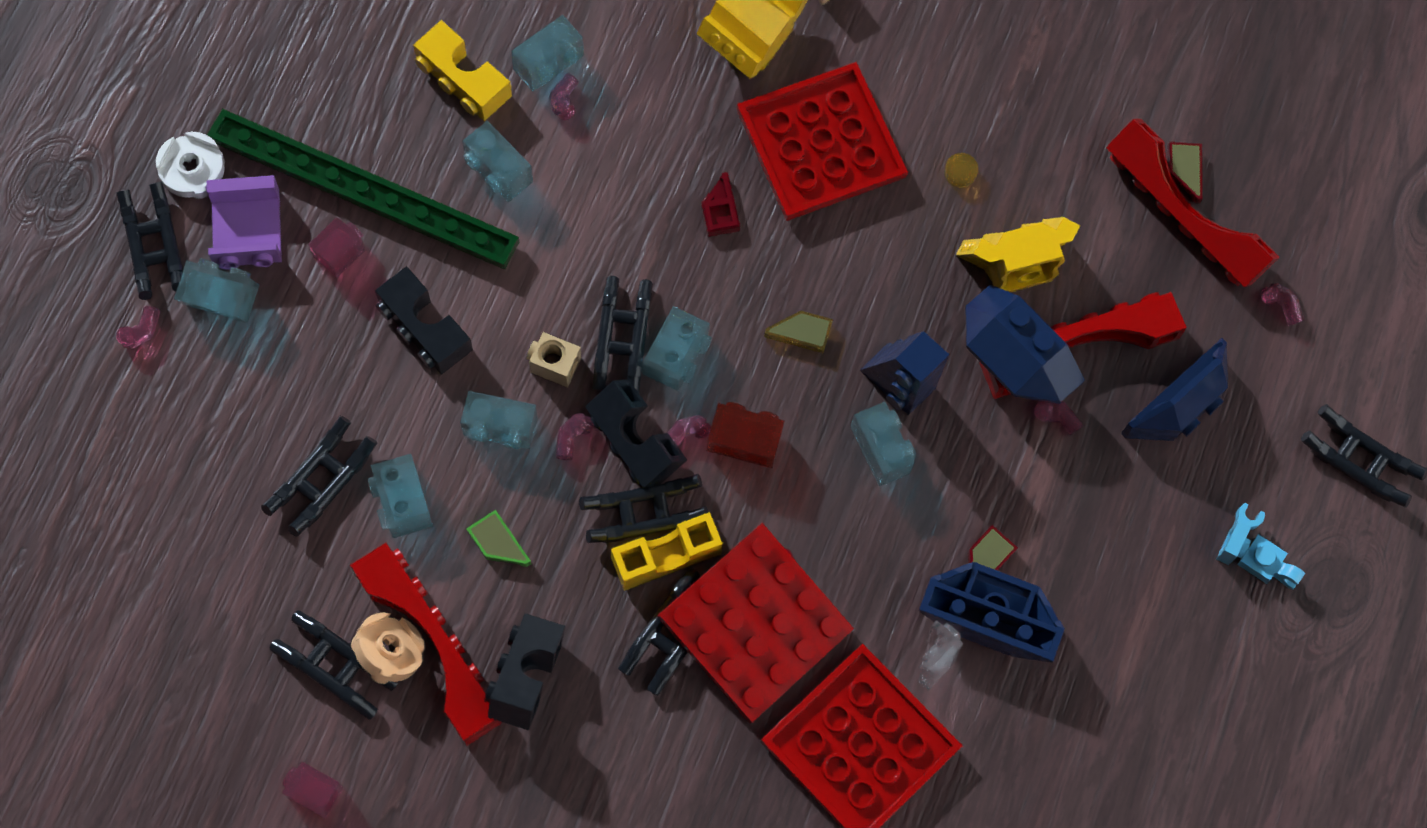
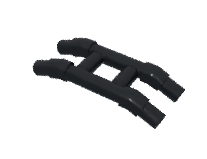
[116,182,186,300]
[592,276,653,393]
[1301,404,1427,508]
[261,415,378,537]
[579,474,709,543]
[618,568,700,696]
[270,610,399,720]

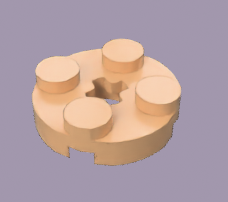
[351,612,424,684]

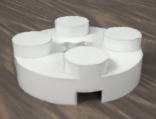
[156,132,225,199]

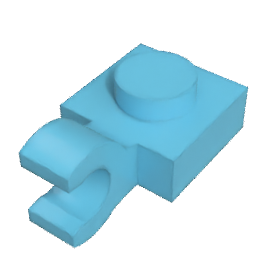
[1216,503,1265,565]
[1237,534,1305,590]

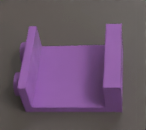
[206,175,282,270]

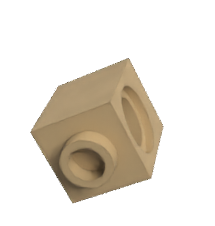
[526,332,581,388]

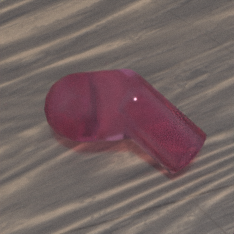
[549,73,579,120]
[116,306,161,349]

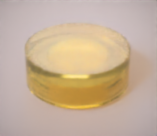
[944,153,978,187]

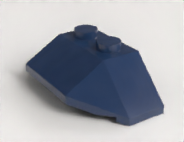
[965,284,1085,404]
[1121,338,1228,441]
[918,562,1065,662]

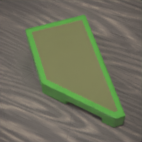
[466,510,531,567]

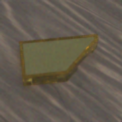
[764,311,833,354]

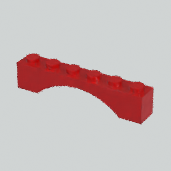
[1106,119,1280,287]
[979,292,1187,399]
[350,543,502,747]

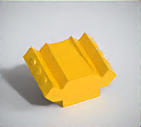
[696,0,807,79]
[956,217,1080,292]

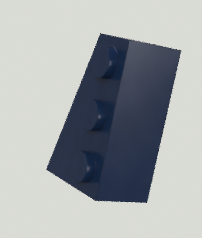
[860,331,949,415]

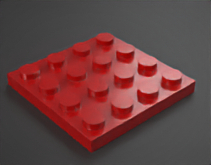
[736,62,908,221]
[657,523,854,723]
[760,643,963,828]

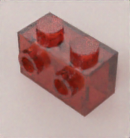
[706,402,785,469]

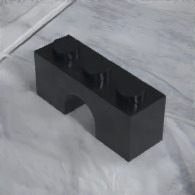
[375,266,473,375]
[585,380,687,488]
[484,613,565,730]

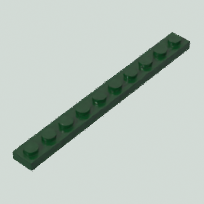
[207,108,520,270]

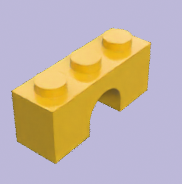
[413,20,512,121]
[611,512,723,591]

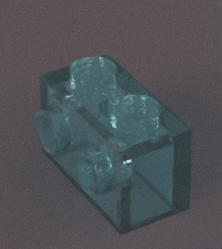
[511,15,584,92]
[462,121,533,202]
[174,258,259,323]
[643,306,712,391]
[460,391,538,449]
[851,402,916,487]
[368,453,433,539]

